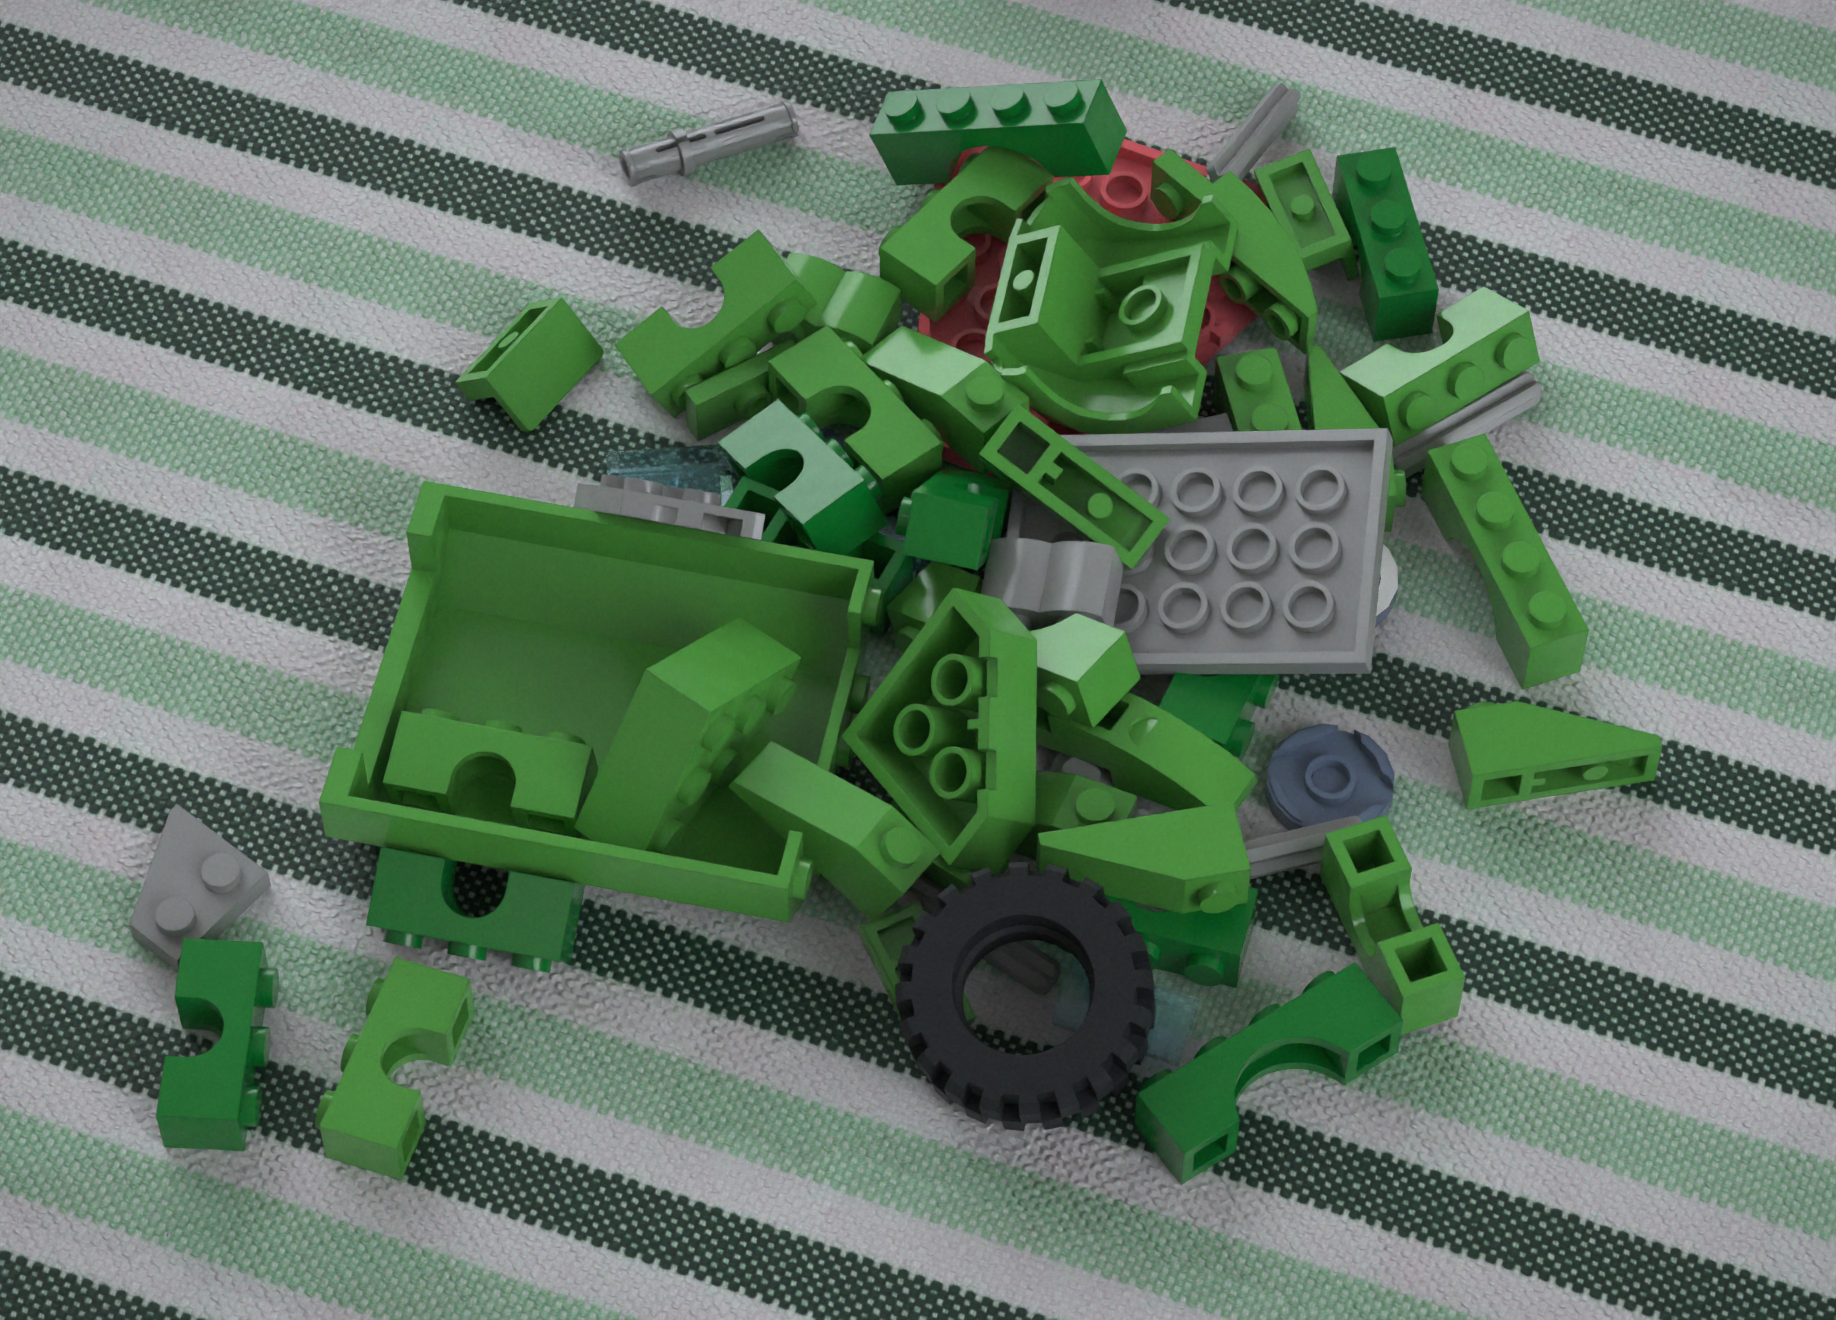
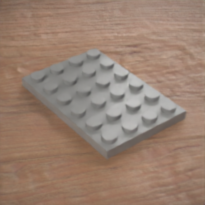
[1007,428,1393,675]

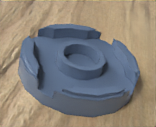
[1265,724,1395,831]

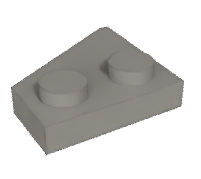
[129,804,271,972]

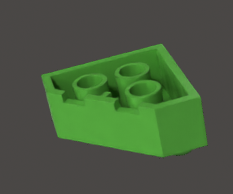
[841,587,1037,874]
[573,616,802,855]

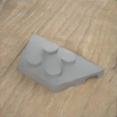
[574,474,766,540]

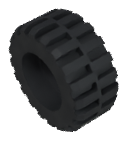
[895,862,1156,1131]

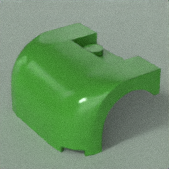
[984,176,1239,434]

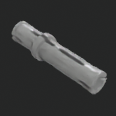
[619,100,799,187]

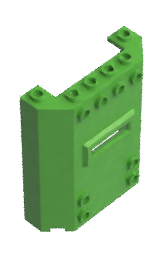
[319,481,884,923]

